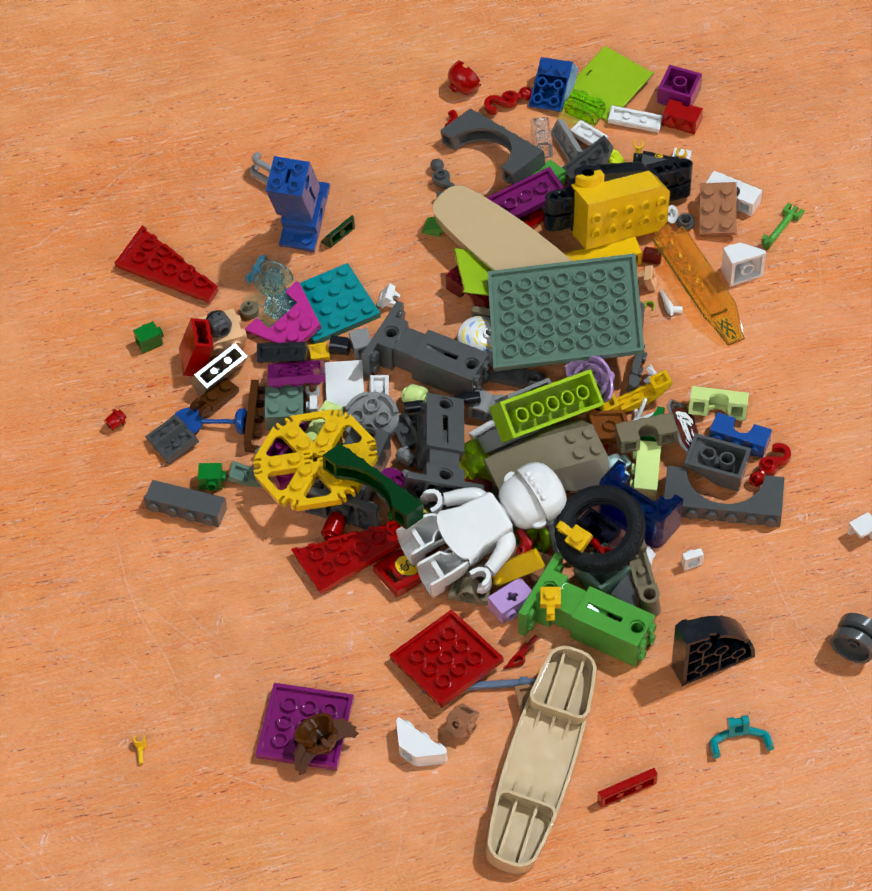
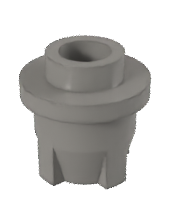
[395,446,417,468]

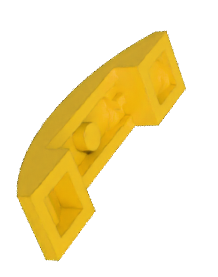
[600,370,673,413]

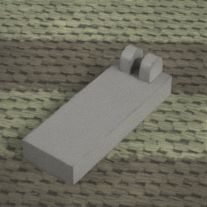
[550,119,584,162]

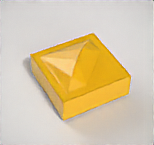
[309,342,330,361]

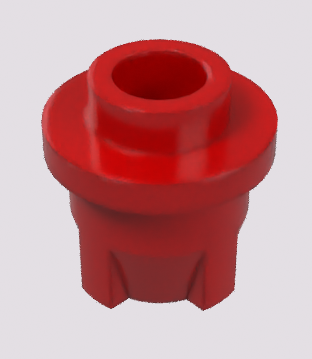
[104,409,127,431]

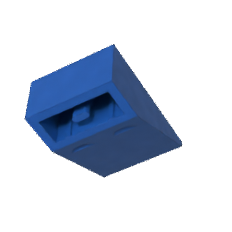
[529,57,579,112]

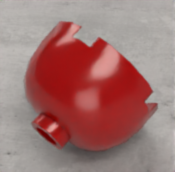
[448,60,481,95]

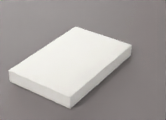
[325,360,364,410]

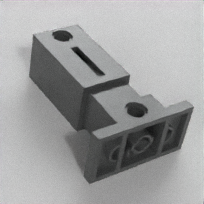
[362,301,491,396]
[401,393,484,510]

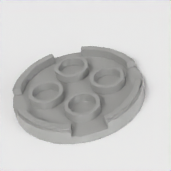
[344,391,400,437]

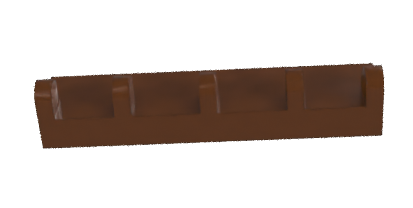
[244,380,265,453]

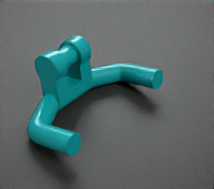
[709,715,774,759]

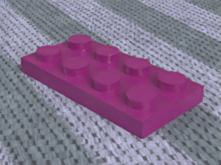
[487,167,564,219]

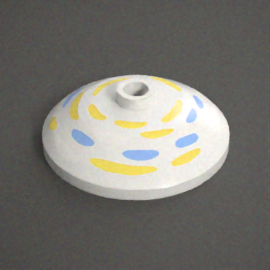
[457,316,493,366]

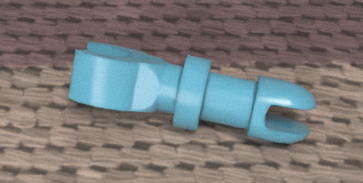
[245,255,268,284]

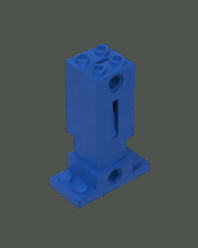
[266,156,330,252]

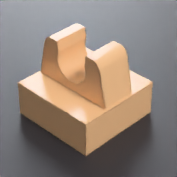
[637,265,657,291]

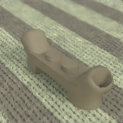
[621,535,661,617]

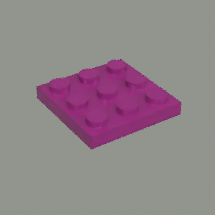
[268,359,325,388]

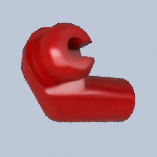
[515,529,533,555]

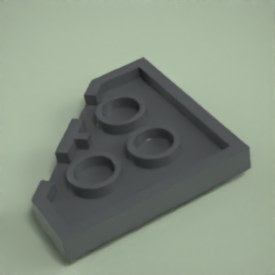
[562,135,614,179]

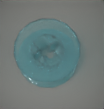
[252,260,293,298]

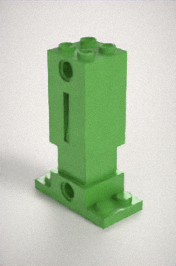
[518,552,657,667]

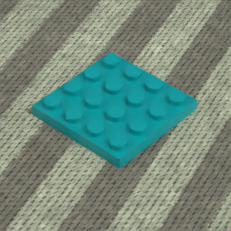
[282,263,381,344]

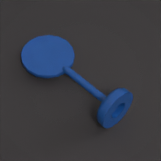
[173,407,247,435]

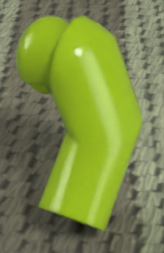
[533,528,552,553]

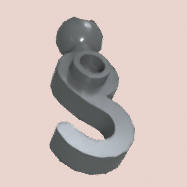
[430,158,455,197]

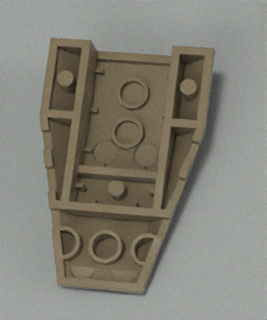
[484,419,610,493]

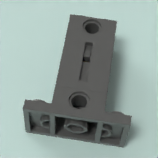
[305,424,391,530]

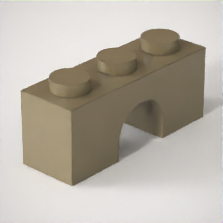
[615,413,678,454]

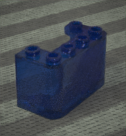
[598,459,683,548]

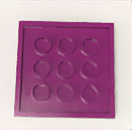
[255,683,354,771]

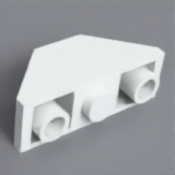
[396,717,448,767]

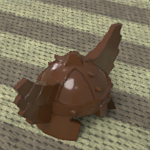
[293,713,359,775]

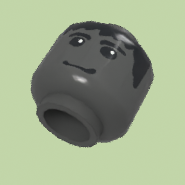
[206,310,232,338]

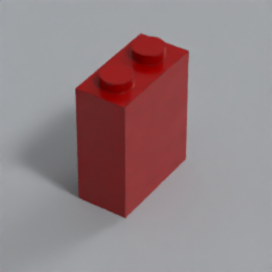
[179,318,213,377]

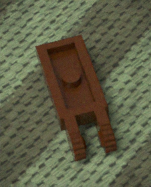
[190,378,239,418]

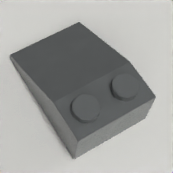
[684,433,751,492]

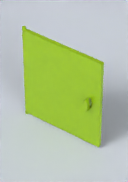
[568,46,655,124]
[454,248,492,296]

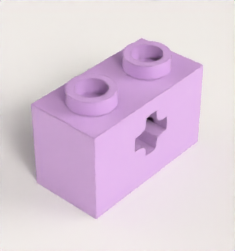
[488,577,532,624]

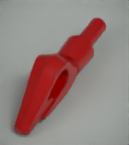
[587,530,611,554]
[503,635,538,669]

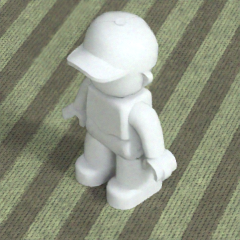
[396,462,567,598]

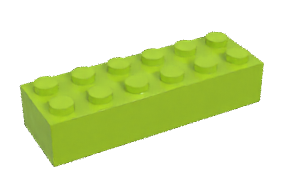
[488,369,605,443]

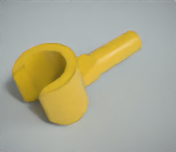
[133,735,147,765]

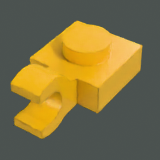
[556,521,593,553]
[540,587,561,621]

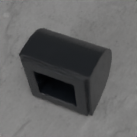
[329,335,351,356]

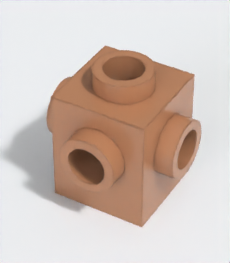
[445,703,480,738]

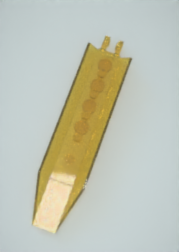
[651,224,745,346]

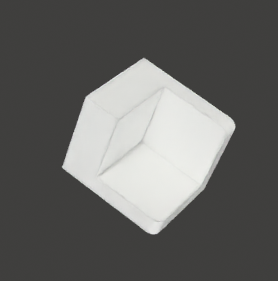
[847,512,872,540]

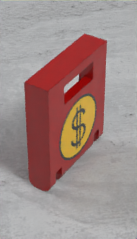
[373,549,422,597]

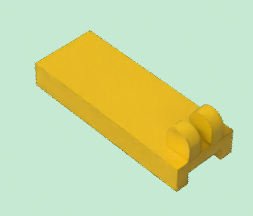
[491,548,545,586]

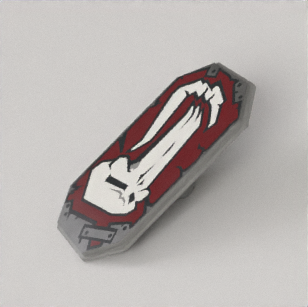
[667,399,699,453]

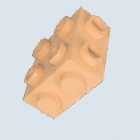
[198,308,247,357]

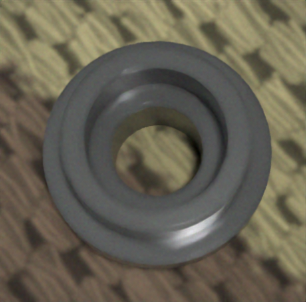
[676,213,694,230]

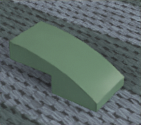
[227,461,269,488]

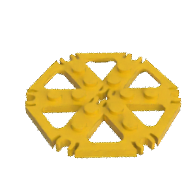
[253,409,378,511]

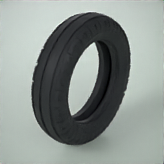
[555,485,646,574]

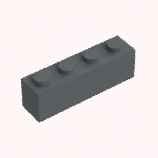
[144,480,227,527]

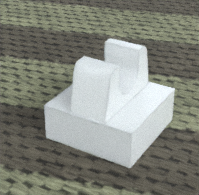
[377,283,400,308]

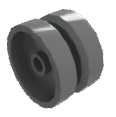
[830,613,872,663]

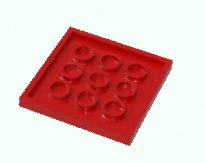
[389,609,504,708]

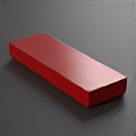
[597,768,658,807]

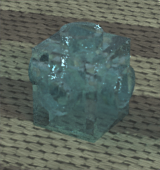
[263,292,293,320]

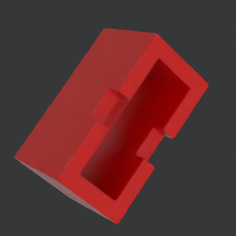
[662,99,703,135]

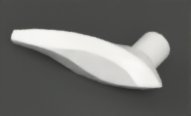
[660,289,683,316]

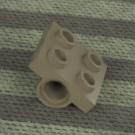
[448,561,493,606]

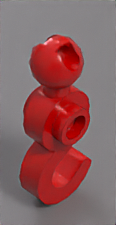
[484,87,532,115]
[749,443,791,487]

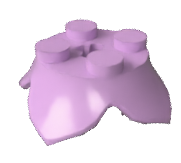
[565,356,615,403]

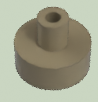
[240,301,259,320]

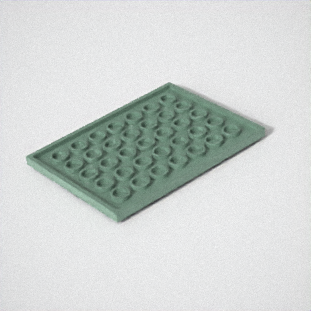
[487,253,645,371]

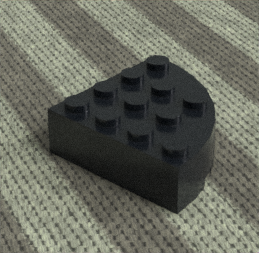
[671,615,755,686]

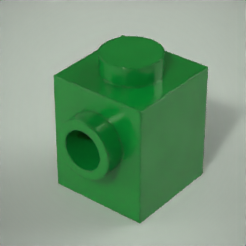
[133,321,164,354]
[197,463,227,491]

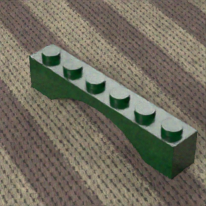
[323,443,424,530]

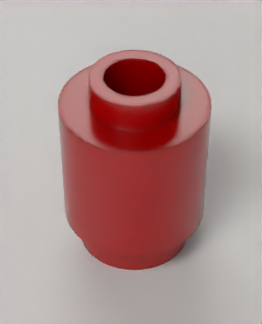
[321,512,346,541]

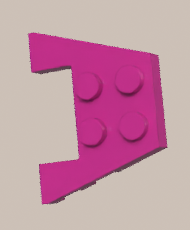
[245,281,322,343]

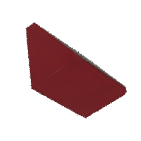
[642,247,663,264]

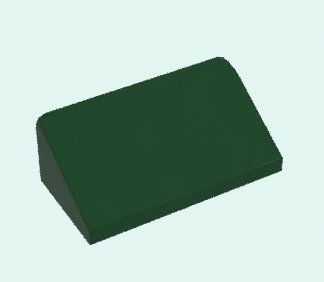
[321,215,355,248]

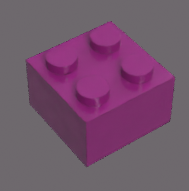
[657,65,702,107]

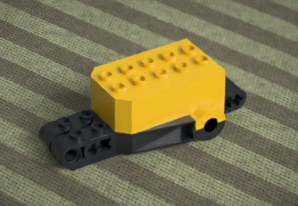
[544,157,693,250]

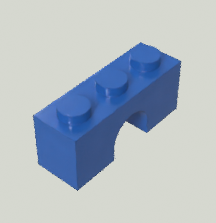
[709,412,772,458]

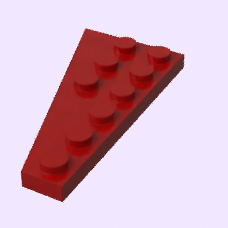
[115,225,219,304]
[291,521,401,595]

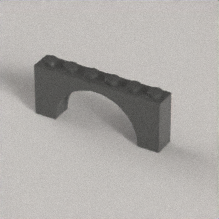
[440,108,545,185]
[662,466,785,527]

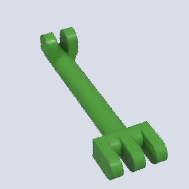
[761,203,805,250]

